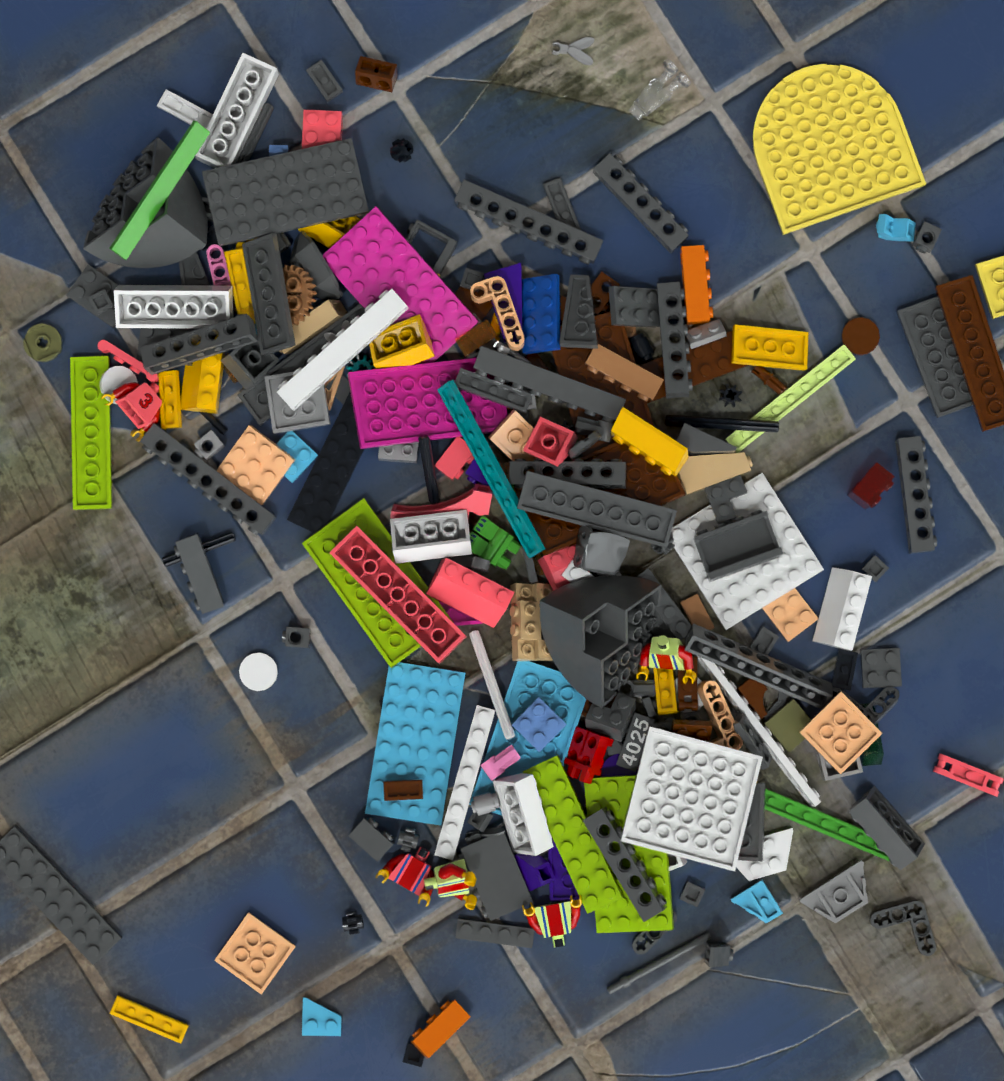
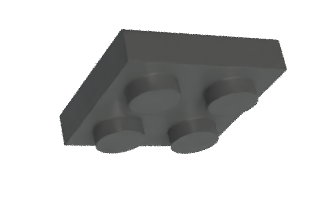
[860,648,902,688]

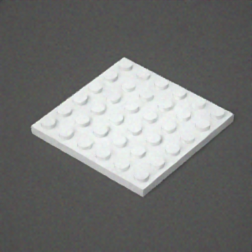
[671,473,824,630]
[620,727,763,871]

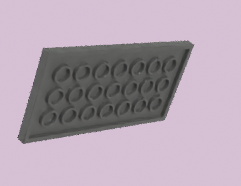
[202,138,369,246]

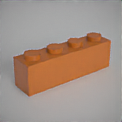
[680,245,713,325]

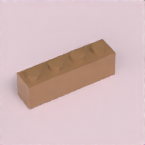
[585,344,664,402]

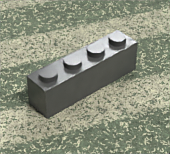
[173,533,225,614]

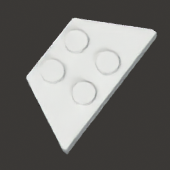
[736,828,793,881]

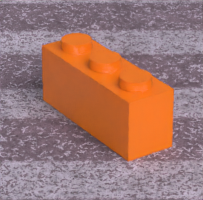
[411,1000,471,1059]

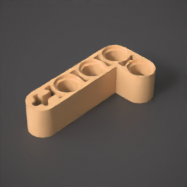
[470,276,525,351]
[697,680,743,750]

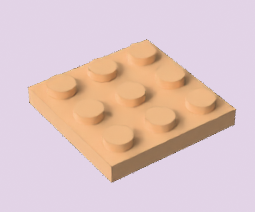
[216,425,296,505]
[799,691,883,774]
[214,912,296,995]

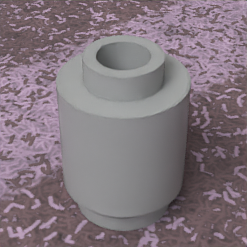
[470,792,500,816]

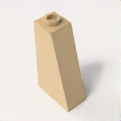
[280,300,348,354]
[677,452,753,496]

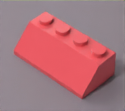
[426,558,514,628]

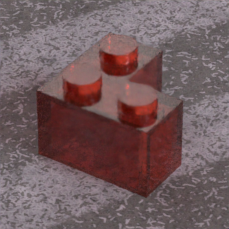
[847,462,895,510]

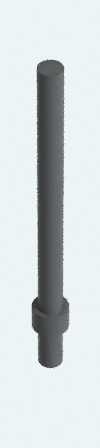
[607,932,712,994]

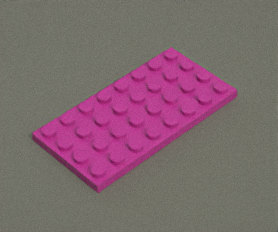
[322,206,479,365]
[348,358,508,449]

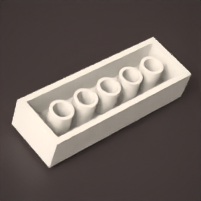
[195,53,279,168]
[114,285,234,329]

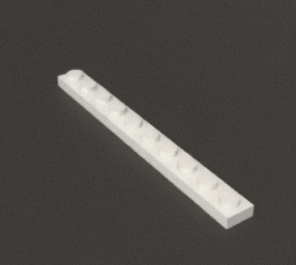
[693,654,821,808]

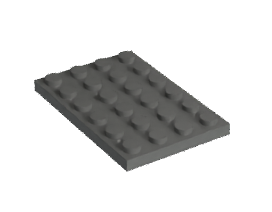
[897,296,973,418]

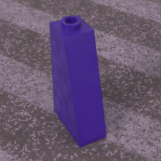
[484,263,522,342]

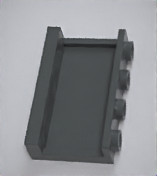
[694,510,783,582]
[458,833,533,921]

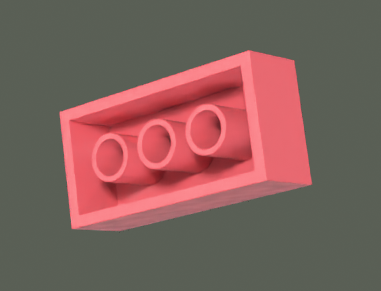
[302,110,343,149]

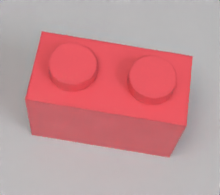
[434,437,474,481]

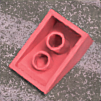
[538,544,590,591]

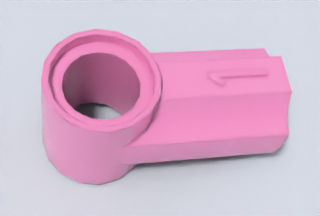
[480,744,521,781]

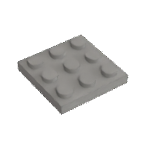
[265,371,331,434]

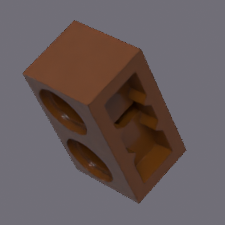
[355,56,397,93]
[591,271,620,316]

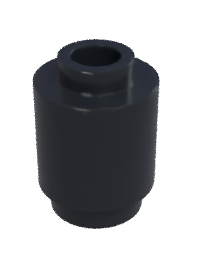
[629,333,655,363]

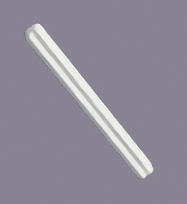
[469,630,515,740]

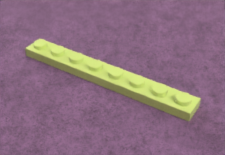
[725,345,856,453]

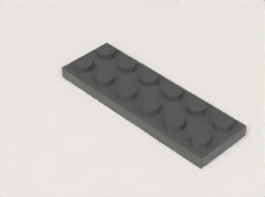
[242,233,296,355]

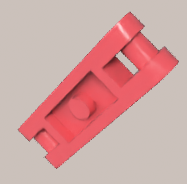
[97,340,159,383]
[933,753,1004,797]

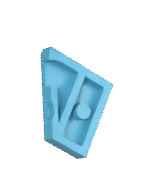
[730,879,783,923]
[302,997,342,1036]

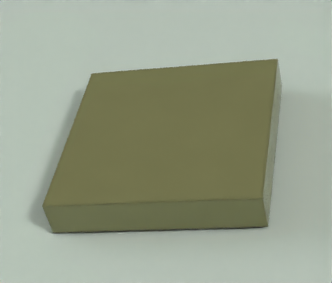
[764,698,811,753]

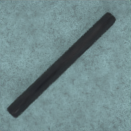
[665,415,779,433]

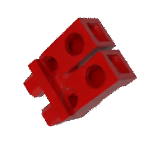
[564,726,614,784]

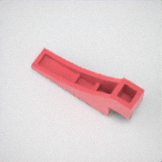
[390,483,493,520]

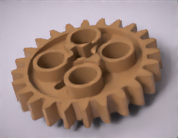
[282,265,317,326]

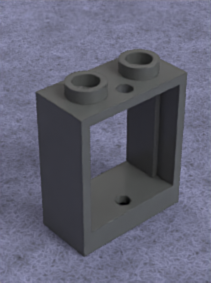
[406,220,457,275]

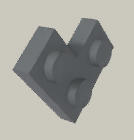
[704,475,747,525]

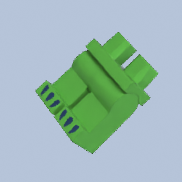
[470,516,521,570]

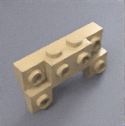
[510,583,553,661]

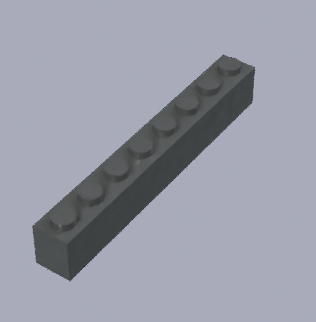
[473,346,626,423]

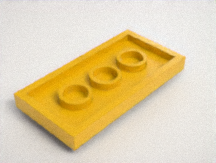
[731,324,809,371]

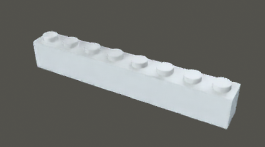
[277,289,409,411]
[434,705,495,860]

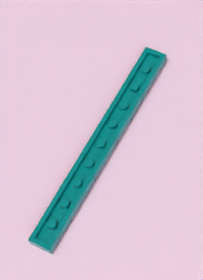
[437,380,545,558]

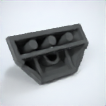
[289,230,343,301]

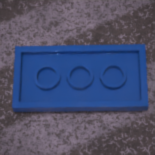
[522,274,560,355]

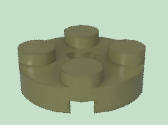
[23,323,63,362]

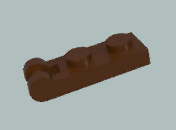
[677,657,698,711]

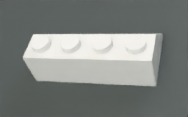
[390,510,472,564]
[812,567,872,651]
[492,773,553,856]

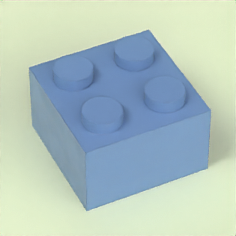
[512,697,567,752]

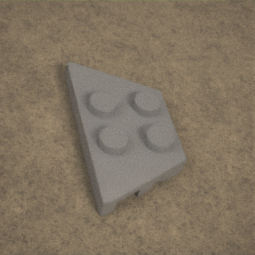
[798,860,868,923]

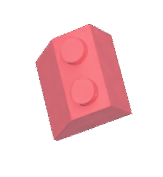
[523,417,578,467]

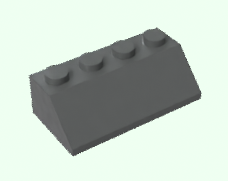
[637,568,692,641]
[849,786,925,870]

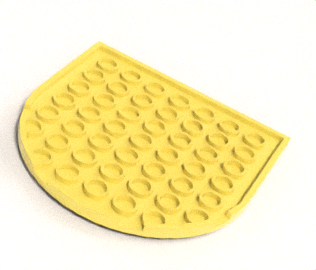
[753,64,926,235]

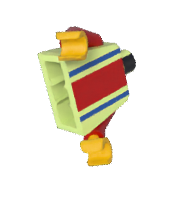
[636,635,697,684]
[424,859,477,910]
[522,895,582,948]

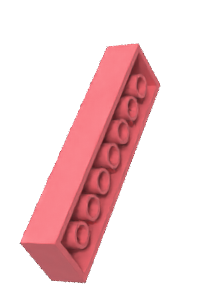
[329,526,467,664]

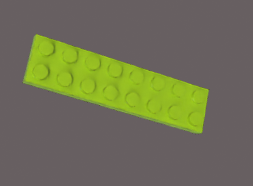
[70,356,112,510]
[522,755,623,914]

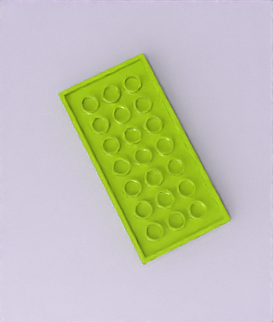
[302,498,454,668]
[584,775,674,933]

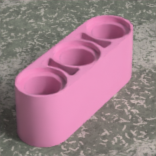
[206,244,231,286]

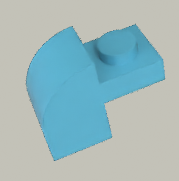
[876,214,916,241]

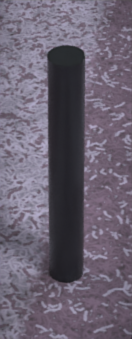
[199,412,228,435]

